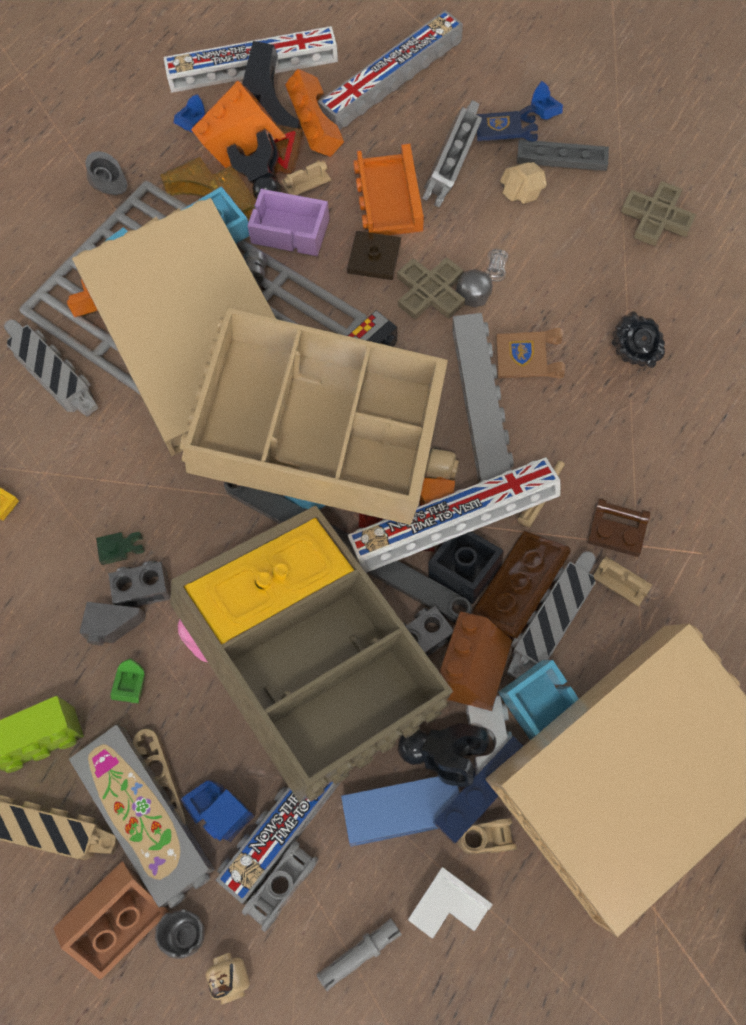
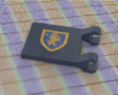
[476,105,538,142]

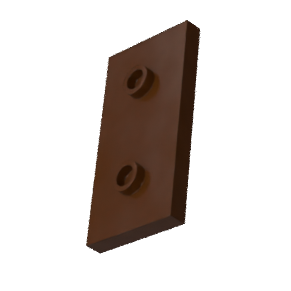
[471,531,571,639]

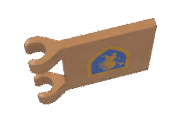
[497,328,565,379]

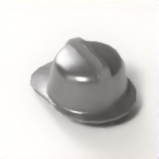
[85,151,128,195]

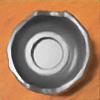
[456,269,493,307]
[155,909,205,959]

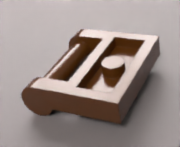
[587,498,650,557]

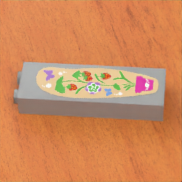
[69,724,215,908]

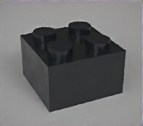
[428,531,504,604]

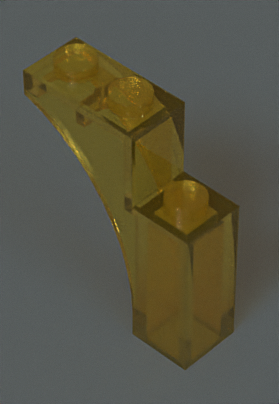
[160,156,256,223]

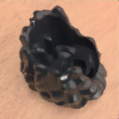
[611,311,665,368]

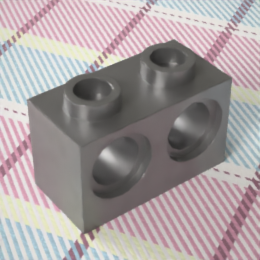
[108,561,171,608]
[403,606,454,656]

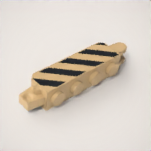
[0,795,118,861]

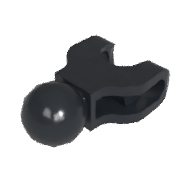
[227,129,281,200]
[397,723,490,787]

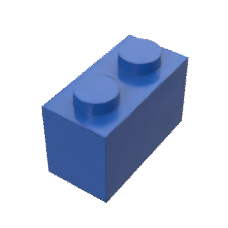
[201,789,255,842]

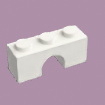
[465,696,512,775]

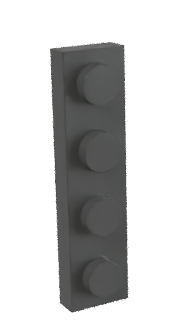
[517,139,609,171]

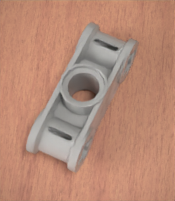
[242,841,319,932]

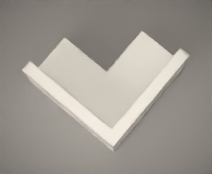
[408,867,493,939]

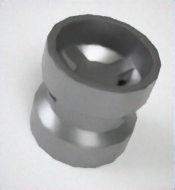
[243,250,267,284]

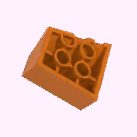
[191,81,286,170]

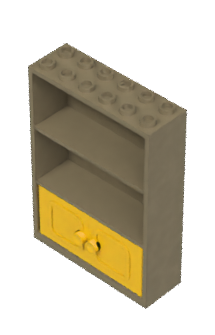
[170,505,453,803]

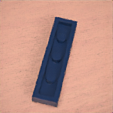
[433,736,523,844]

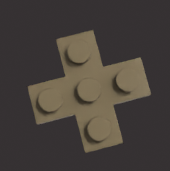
[621,181,696,246]
[397,257,465,320]

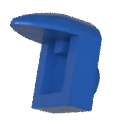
[531,81,563,119]
[174,94,205,133]
[180,780,225,824]

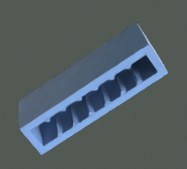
[341,777,460,847]

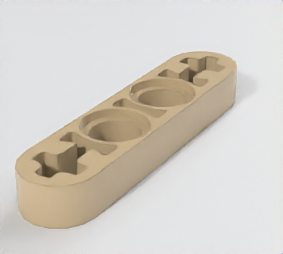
[133,729,189,826]

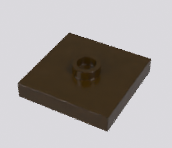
[347,231,401,280]

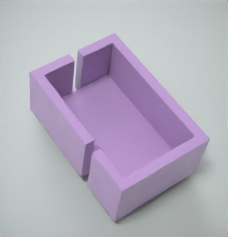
[247,189,329,256]

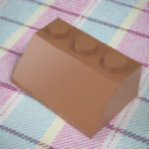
[53,861,169,980]

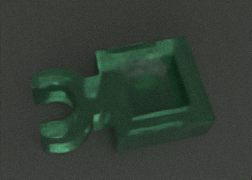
[96,532,145,565]

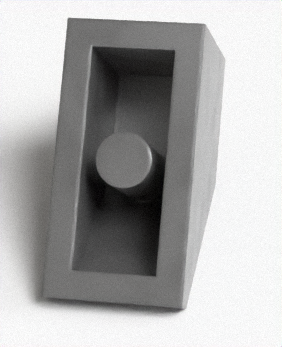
[79,602,146,646]

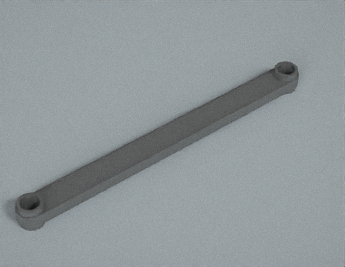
[224,482,472,622]

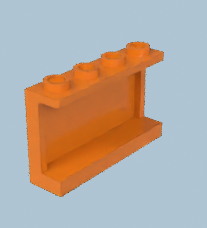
[353,144,424,235]

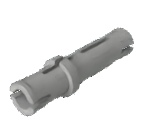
[316,918,402,991]

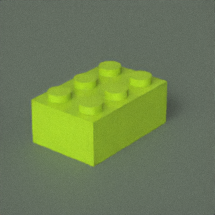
[0,696,84,773]

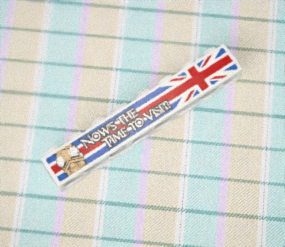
[164,26,338,93]
[348,457,560,573]

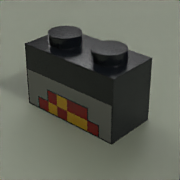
[348,310,398,347]

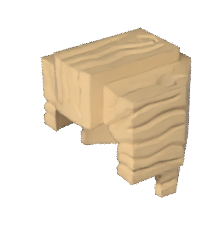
[500,162,547,204]

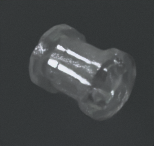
[485,249,508,281]

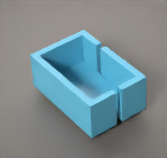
[498,660,579,740]

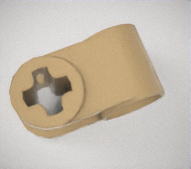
[458,818,517,855]

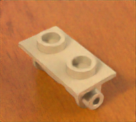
[281,160,331,196]
[594,557,652,607]

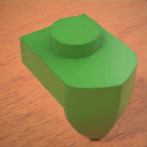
[111,658,145,703]

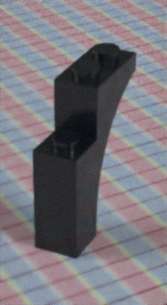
[242,41,303,139]

